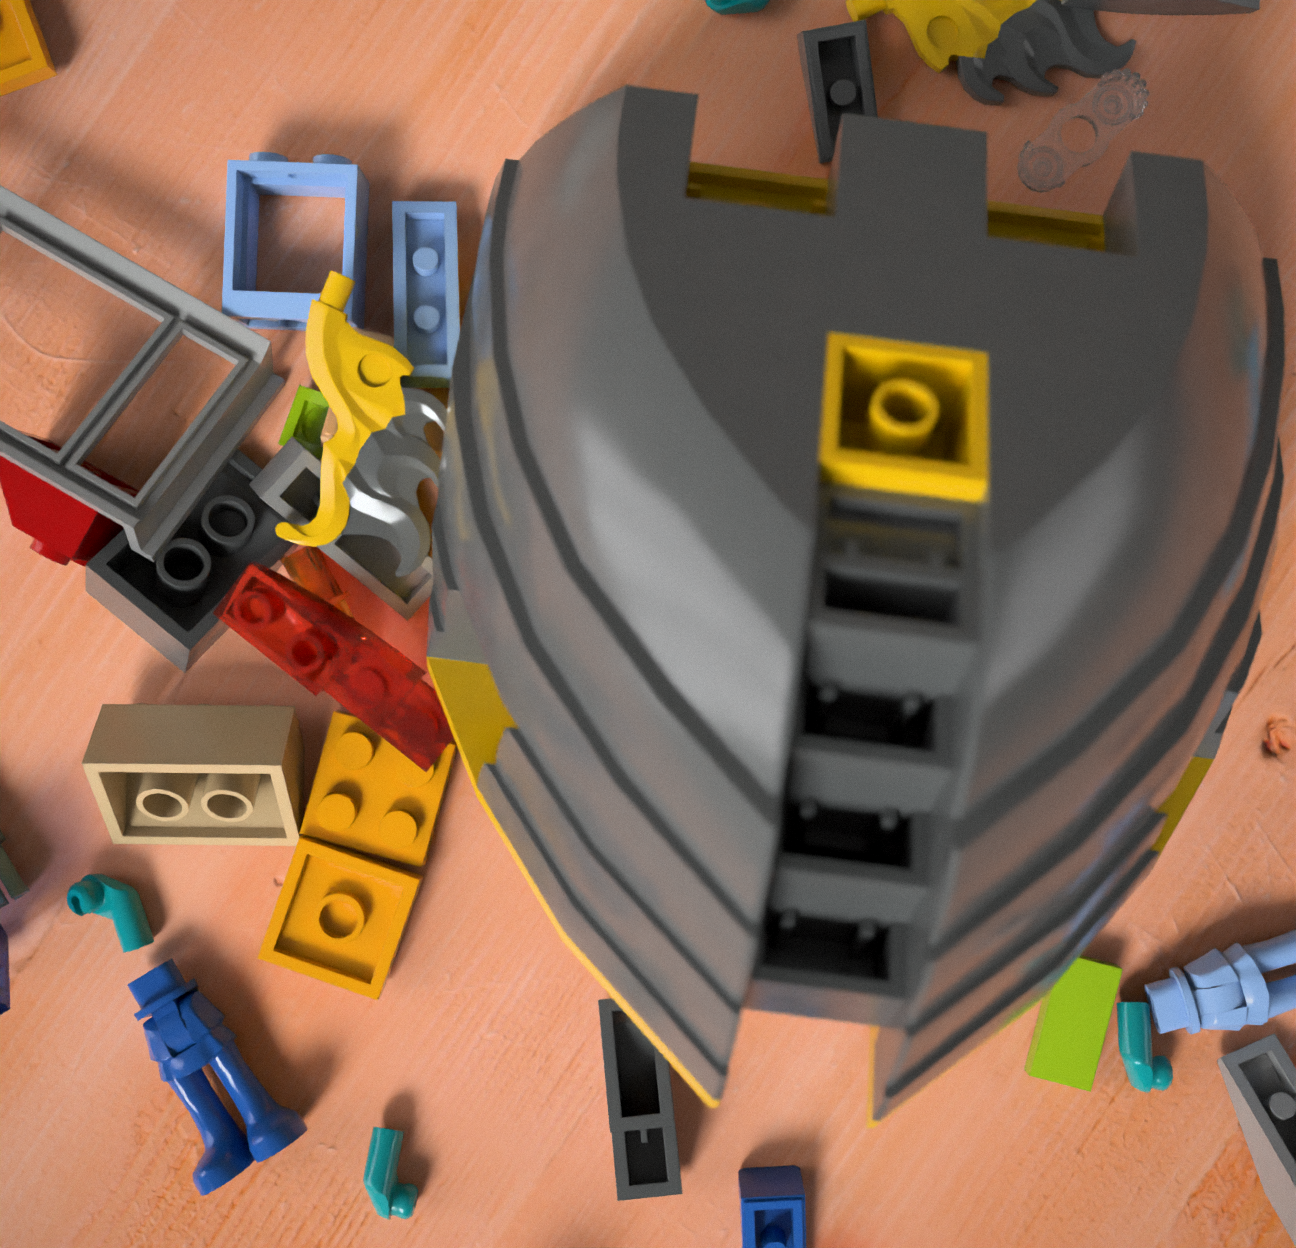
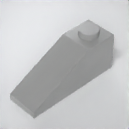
[1217,1033,1296,1247]

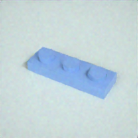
[392,201,460,388]

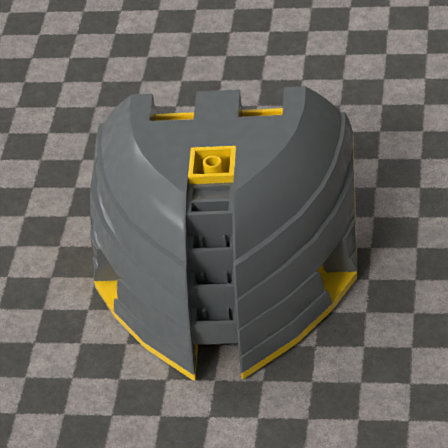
[426,85,1285,1129]

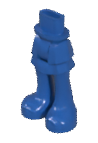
[127,958,308,1196]

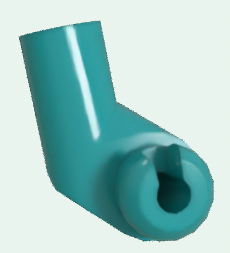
[67,874,154,953]
[1116,1002,1173,1093]
[363,1127,418,1220]

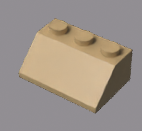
[82,703,305,846]

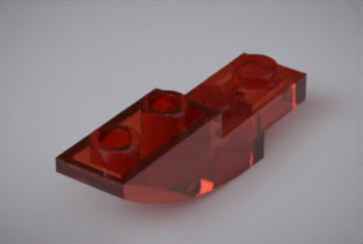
[212,561,454,772]

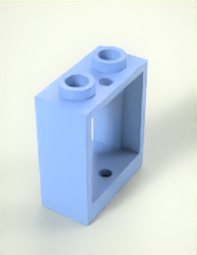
[222,152,370,331]

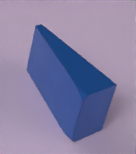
[738,1165,806,1248]

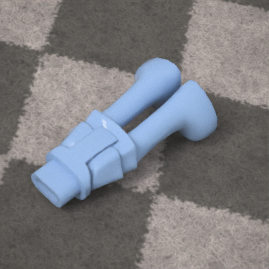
[1144,929,1296,1034]

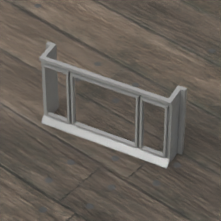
[0,185,285,562]

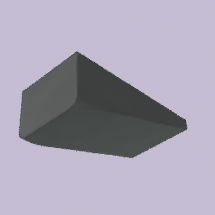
[797,20,878,163]

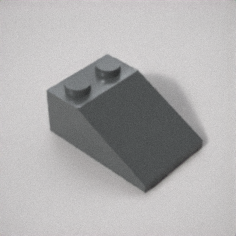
[85,449,299,673]

